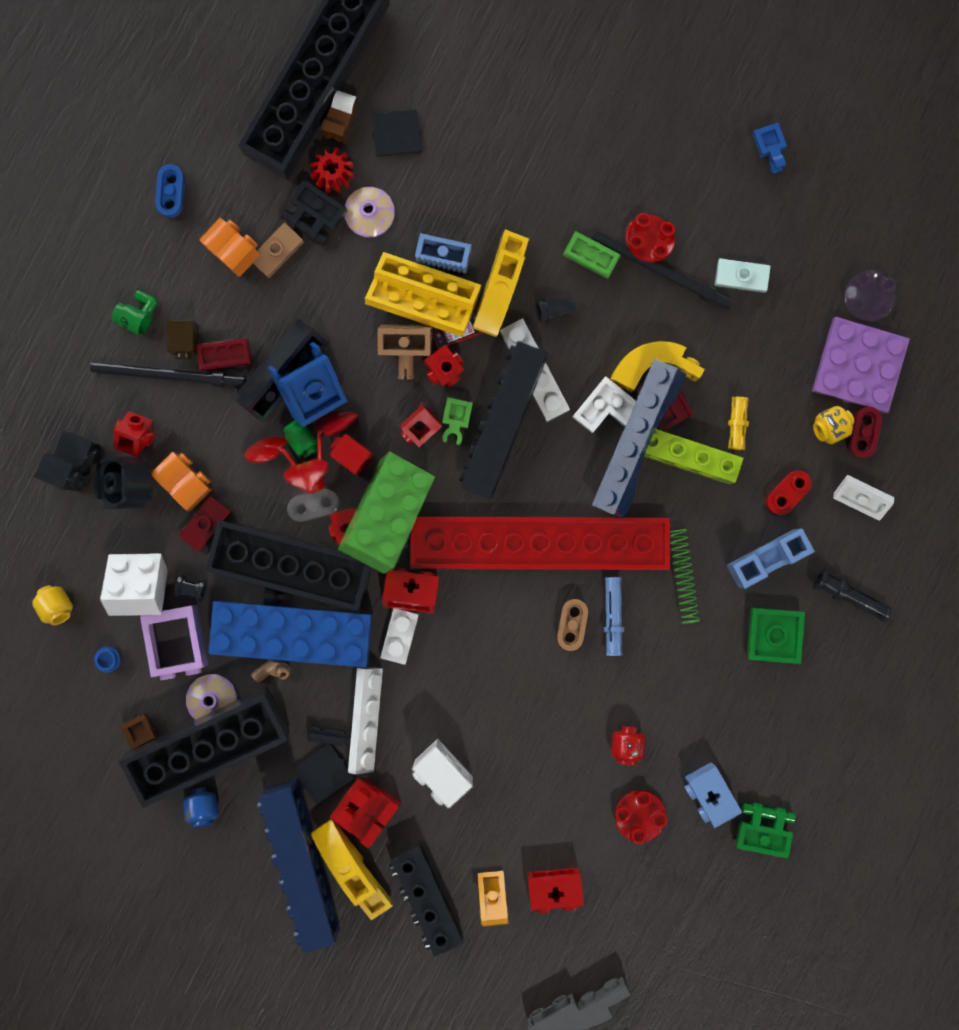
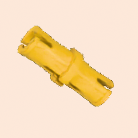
[728,397,749,450]

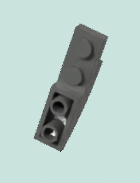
[527,977,631,1030]

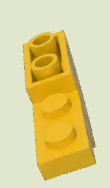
[472,230,529,337]
[311,819,393,920]

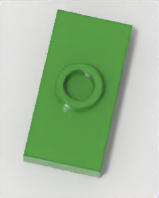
[563,231,621,279]

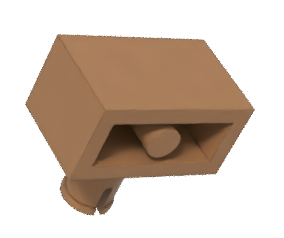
[378,324,433,379]

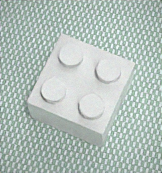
[100,554,168,616]
[412,739,473,808]

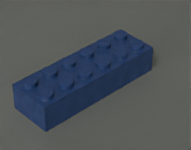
[257,778,340,954]

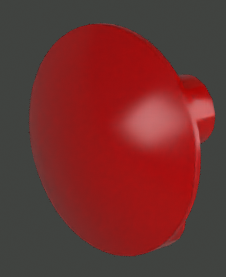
[625,213,675,262]
[615,790,667,844]

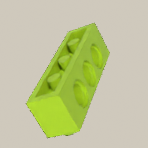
[644,429,744,484]

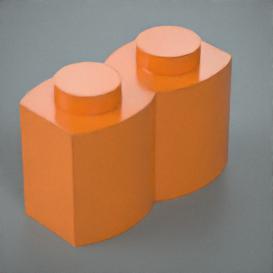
[199,218,260,277]
[151,452,212,511]

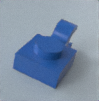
[752,123,787,174]

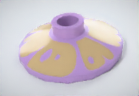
[344,187,395,237]
[186,674,237,720]

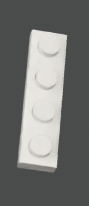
[500,318,570,422]
[348,667,383,774]

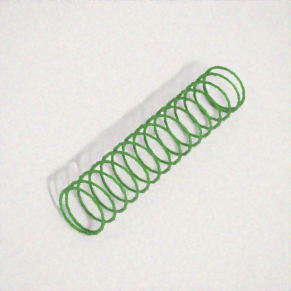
[670,529,701,624]

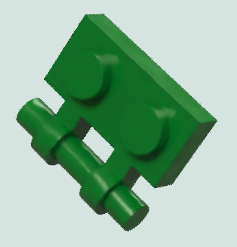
[735,803,795,859]

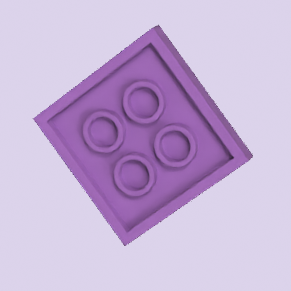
[812,317,910,413]

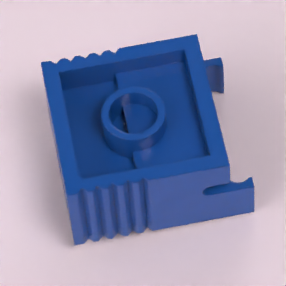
[268,342,347,427]

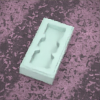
[715,259,770,293]

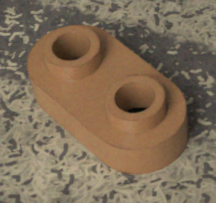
[557,599,588,651]

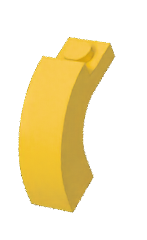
[610,341,705,393]

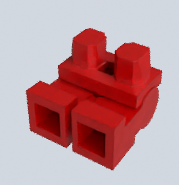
[329,777,401,849]

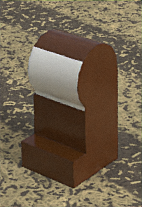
[321,89,358,145]

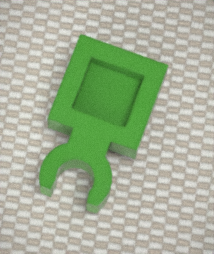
[442,397,473,445]

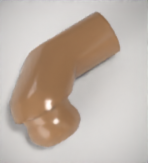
[251,659,290,684]

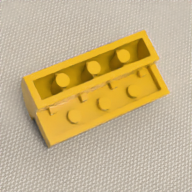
[365,252,481,337]

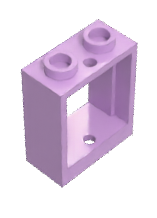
[140,604,208,680]

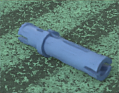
[604,577,624,656]

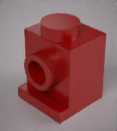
[401,403,442,447]

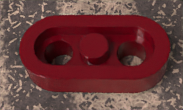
[848,407,882,458]

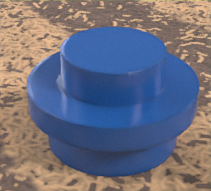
[94,646,121,673]

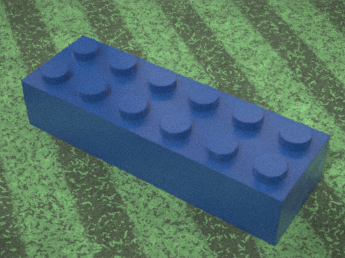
[209,600,373,667]

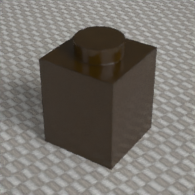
[167,320,199,360]

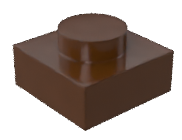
[120,713,158,749]

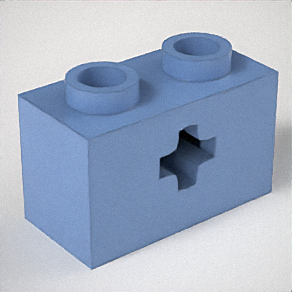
[685,762,742,828]

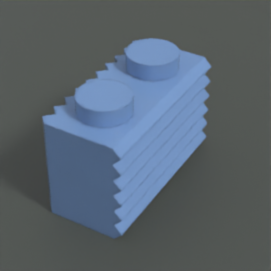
[415,233,471,276]

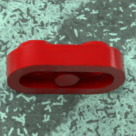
[765,471,812,515]

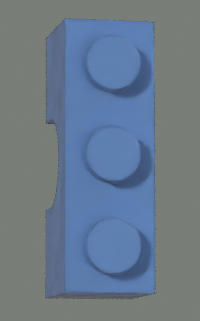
[726,528,815,589]

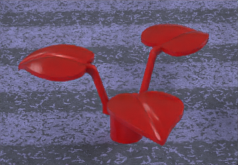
[243,411,359,493]

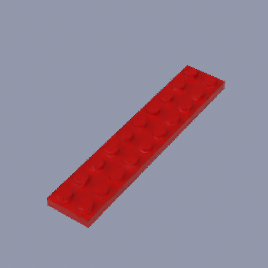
[410,517,670,570]

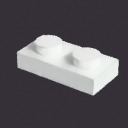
[833,475,894,521]
[380,608,419,665]

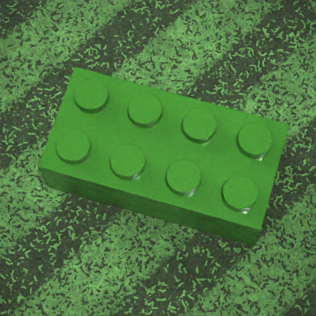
[338,452,435,573]

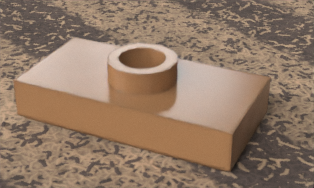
[253,222,304,278]

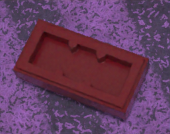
[196,338,252,371]
[178,496,232,552]

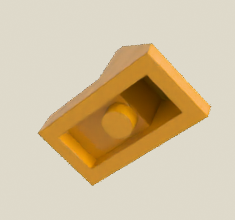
[478,871,508,926]

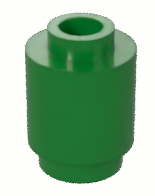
[283,421,317,459]

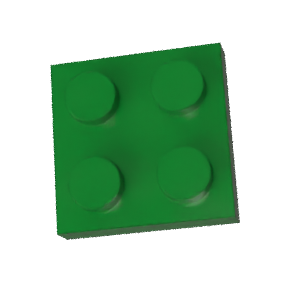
[747,607,805,664]

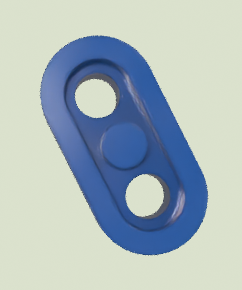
[155,164,185,218]

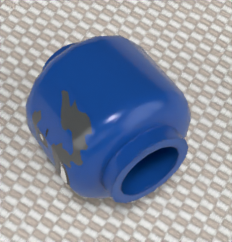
[183,787,219,828]

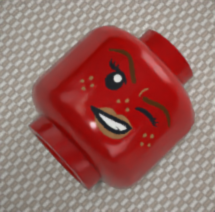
[611,726,646,765]

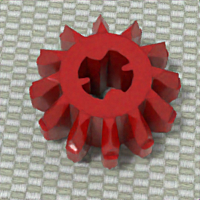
[310,148,354,193]

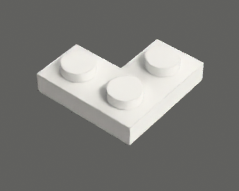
[573,376,636,433]

